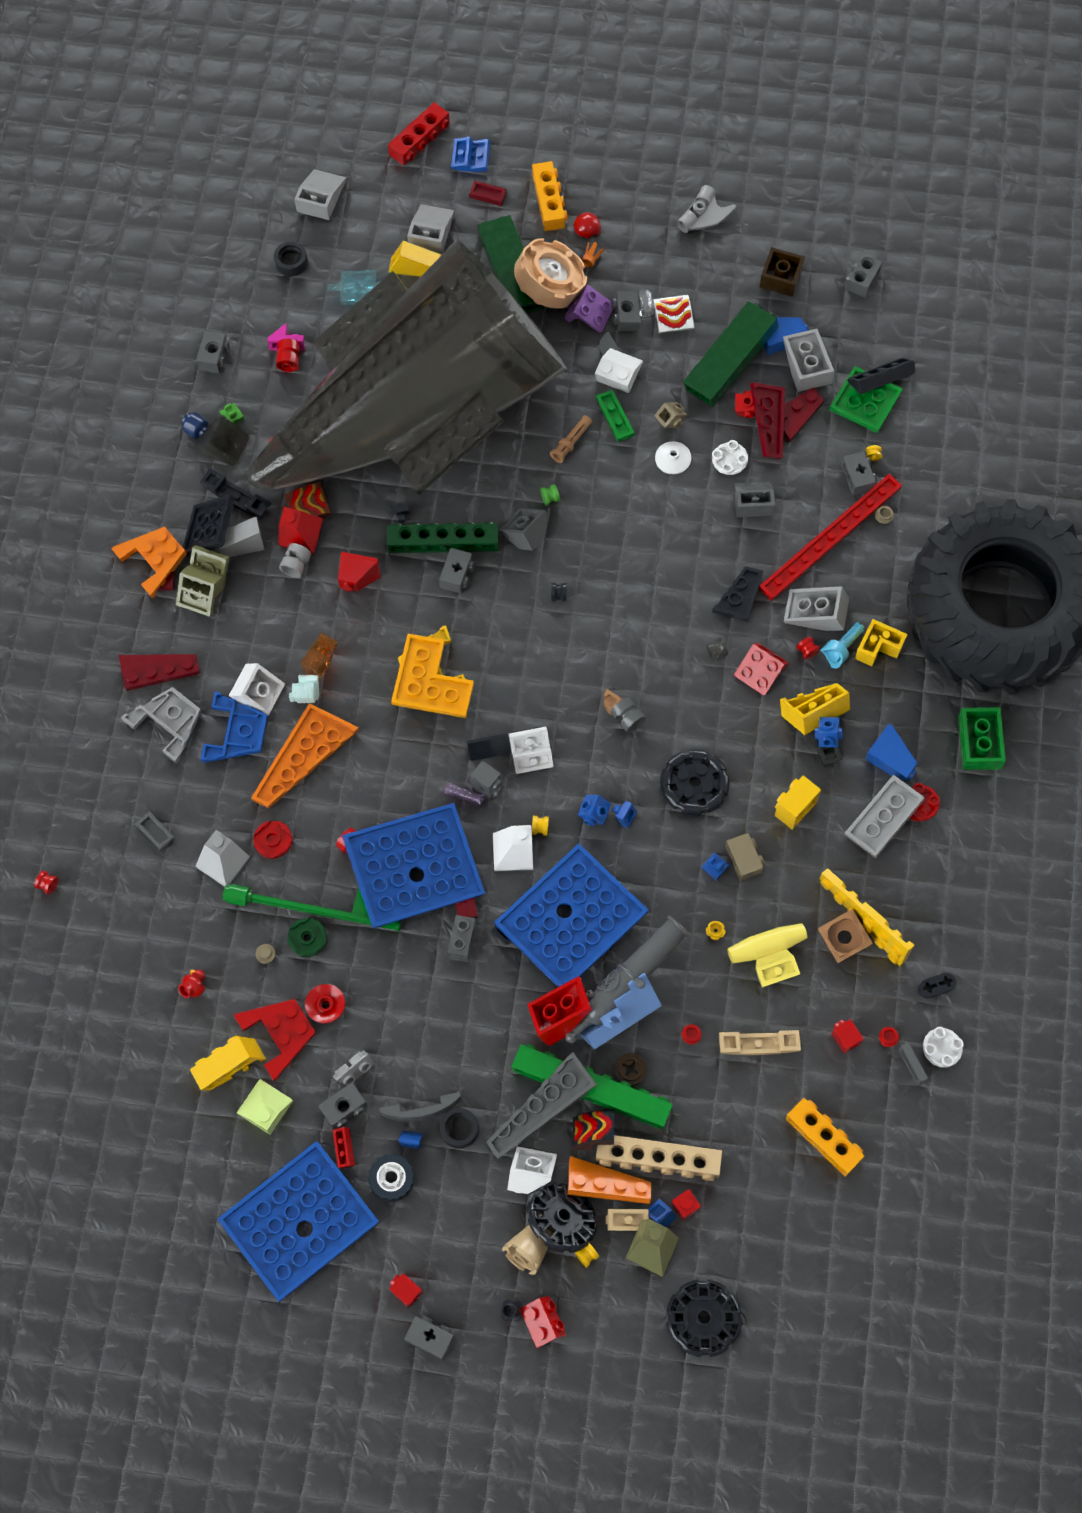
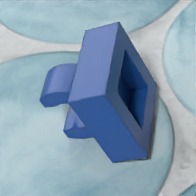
[612,801,637,828]
[701,852,729,881]

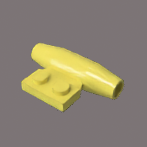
[727,923,808,988]

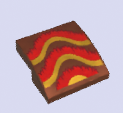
[284,482,332,518]

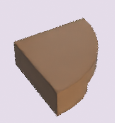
[604,689,622,716]

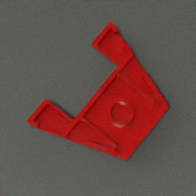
[234,999,316,1081]

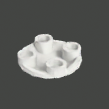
[712,440,748,475]
[923,1027,964,1067]

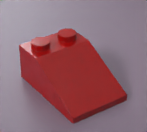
[527,976,592,1046]

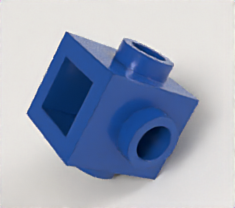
[815,717,843,747]
[578,795,611,826]

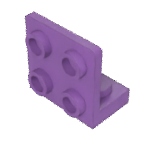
[564,285,613,333]

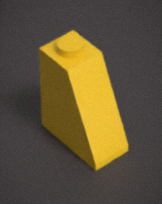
[389,241,443,278]

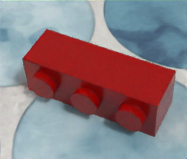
[333,1127,355,1169]

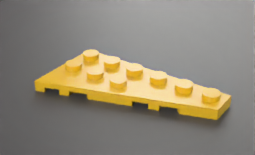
[820,868,914,966]

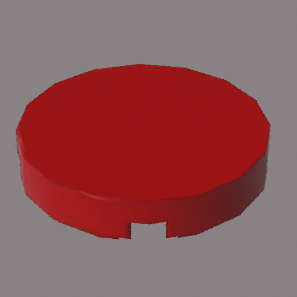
[253,821,293,859]

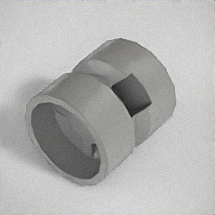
[279,543,311,578]

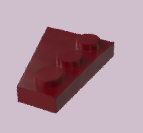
[784,387,824,442]

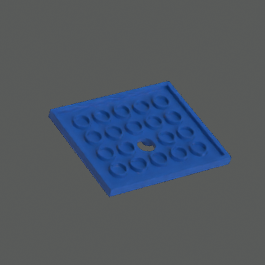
[342,803,485,929]
[494,844,649,987]
[217,1141,380,1303]

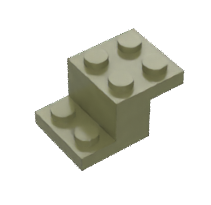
[176,545,229,617]

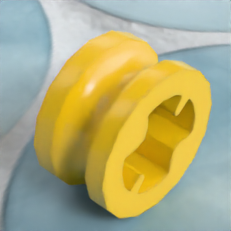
[865,445,882,461]

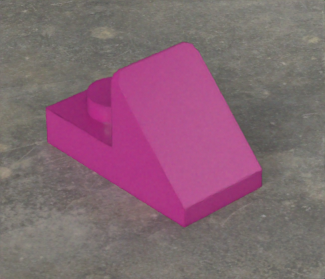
[267,324,305,351]

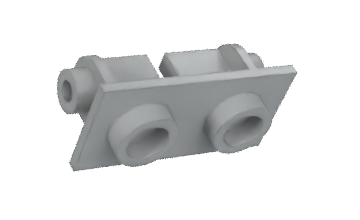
[332,1050,375,1089]

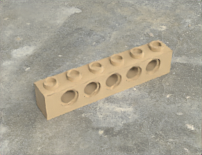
[596,1135,722,1181]

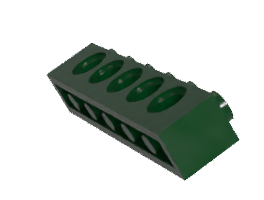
[387,522,499,553]

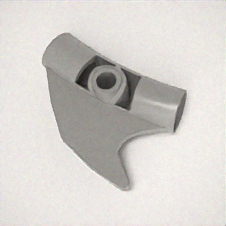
[676,185,736,233]

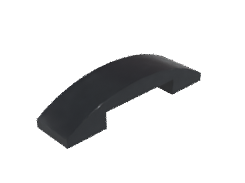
[200,468,271,518]

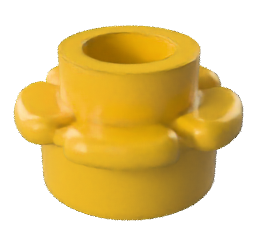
[706,921,725,940]

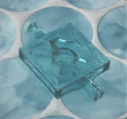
[328,270,388,305]

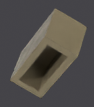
[725,833,765,882]

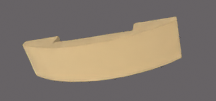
[719,1030,801,1055]

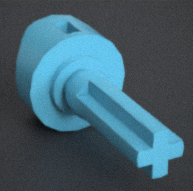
[820,622,864,668]

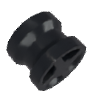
[551,583,567,601]

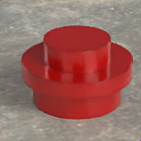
[681,1024,702,1045]
[879,1027,899,1047]

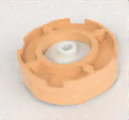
[514,238,587,308]

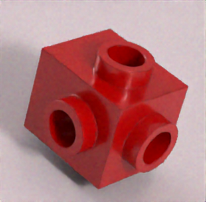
[735,391,755,418]

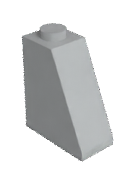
[215,517,265,557]

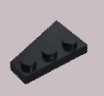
[712,566,764,622]

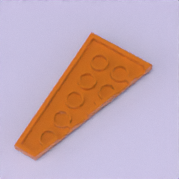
[251,703,359,809]

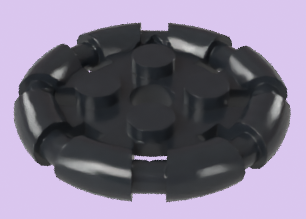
[660,749,730,815]
[527,1182,597,1253]
[666,1279,742,1357]

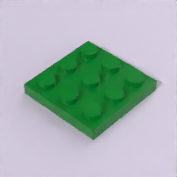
[829,366,903,434]

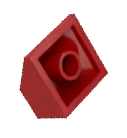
[279,507,324,554]
[338,552,381,591]

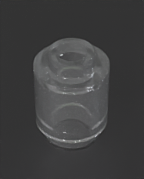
[637,290,655,318]

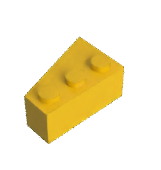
[780,683,850,735]
[190,1036,266,1091]

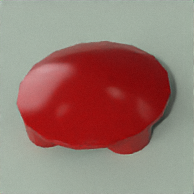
[910,783,940,822]

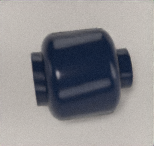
[181,412,209,439]

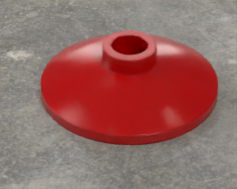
[305,984,345,1024]

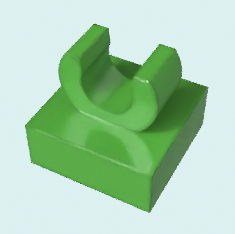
[219,403,245,428]

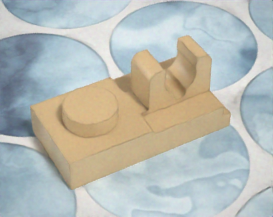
[606,1209,648,1231]

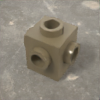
[654,402,687,428]

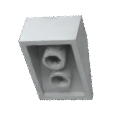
[783,329,834,392]
[784,586,850,631]

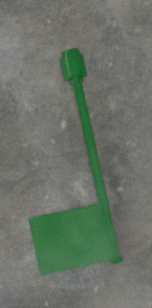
[223,870,411,932]

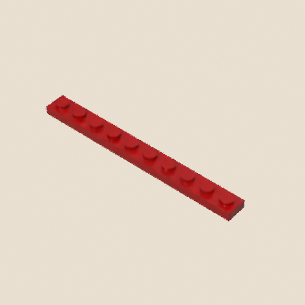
[759,474,902,601]

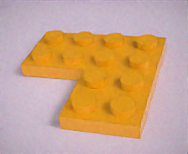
[391,634,474,718]

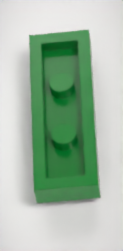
[596,389,634,442]

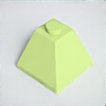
[237,1079,293,1135]

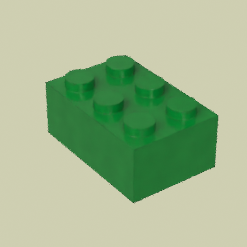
[958,707,1005,770]

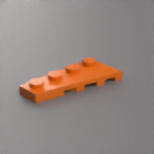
[567,1156,651,1204]

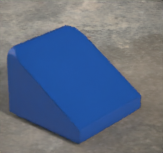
[399,1131,423,1149]
[648,1199,676,1228]

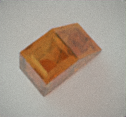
[301,633,338,680]

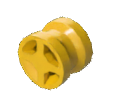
[532,815,549,836]
[575,1242,599,1268]

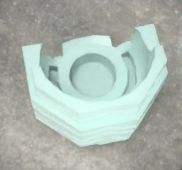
[289,675,319,703]

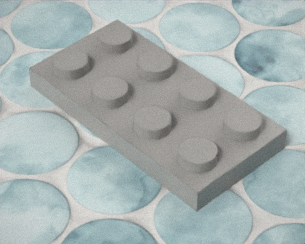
[845,775,925,858]

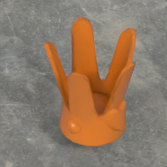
[581,242,604,268]

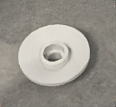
[655,442,691,474]

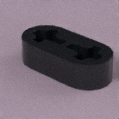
[918,973,956,999]

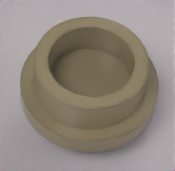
[875,506,894,524]
[256,944,276,964]

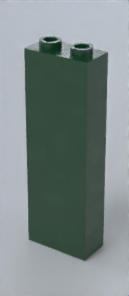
[477,215,545,314]
[683,301,778,408]

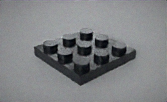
[183,495,235,557]

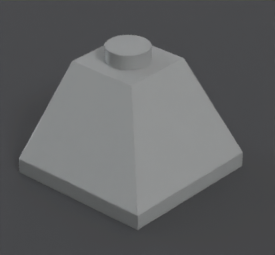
[196,830,250,887]

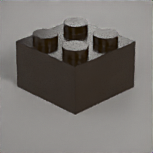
[759,247,805,297]

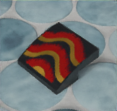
[573,1109,614,1151]

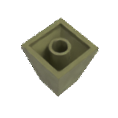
[626,1219,679,1277]

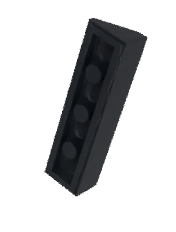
[847,357,915,394]
[467,727,541,761]

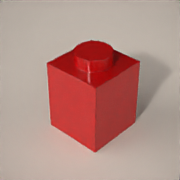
[831,1019,864,1054]
[671,1189,701,1222]
[389,1273,423,1308]

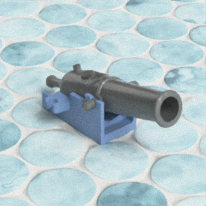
[566,915,690,1050]

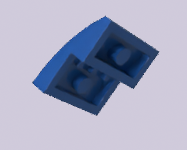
[451,137,491,172]

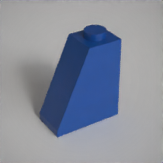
[763,317,809,355]
[866,724,917,783]

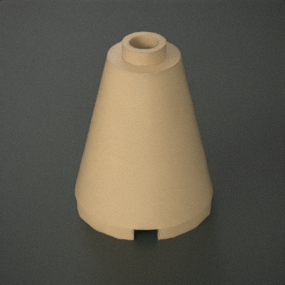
[502,1215,553,1275]

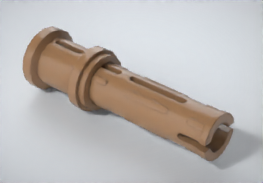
[550,415,592,463]

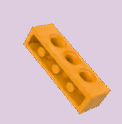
[532,161,568,231]
[785,1098,864,1177]

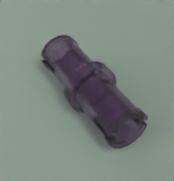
[444,782,484,806]

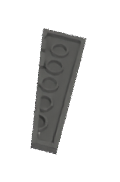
[486,1052,598,1160]

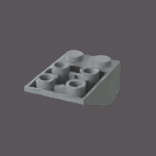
[294,169,346,220]
[407,204,455,255]

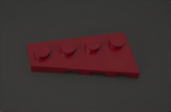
[750,382,785,460]
[119,654,200,691]

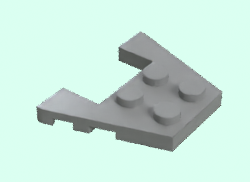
[121,687,202,763]

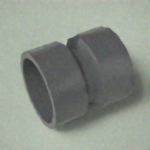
[611,697,646,733]

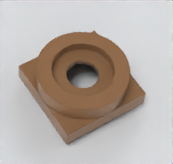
[818,909,873,964]

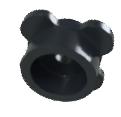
[501,1300,522,1322]

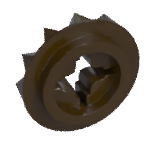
[614,1053,647,1085]

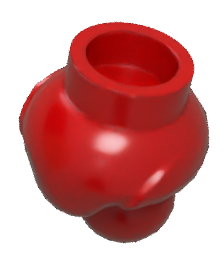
[178,969,205,998]

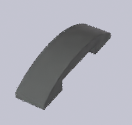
[379,1092,461,1122]

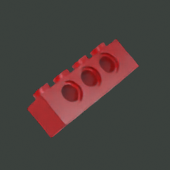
[388,102,450,166]

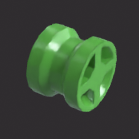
[540,484,560,506]

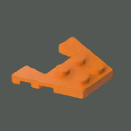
[111,527,187,599]

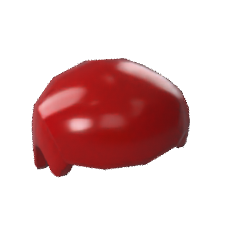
[573,212,601,239]

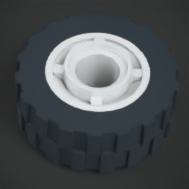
[368,1154,414,1202]

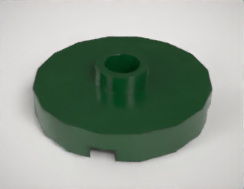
[287,918,327,957]

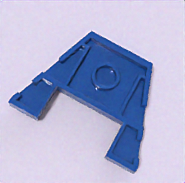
[200,691,268,763]

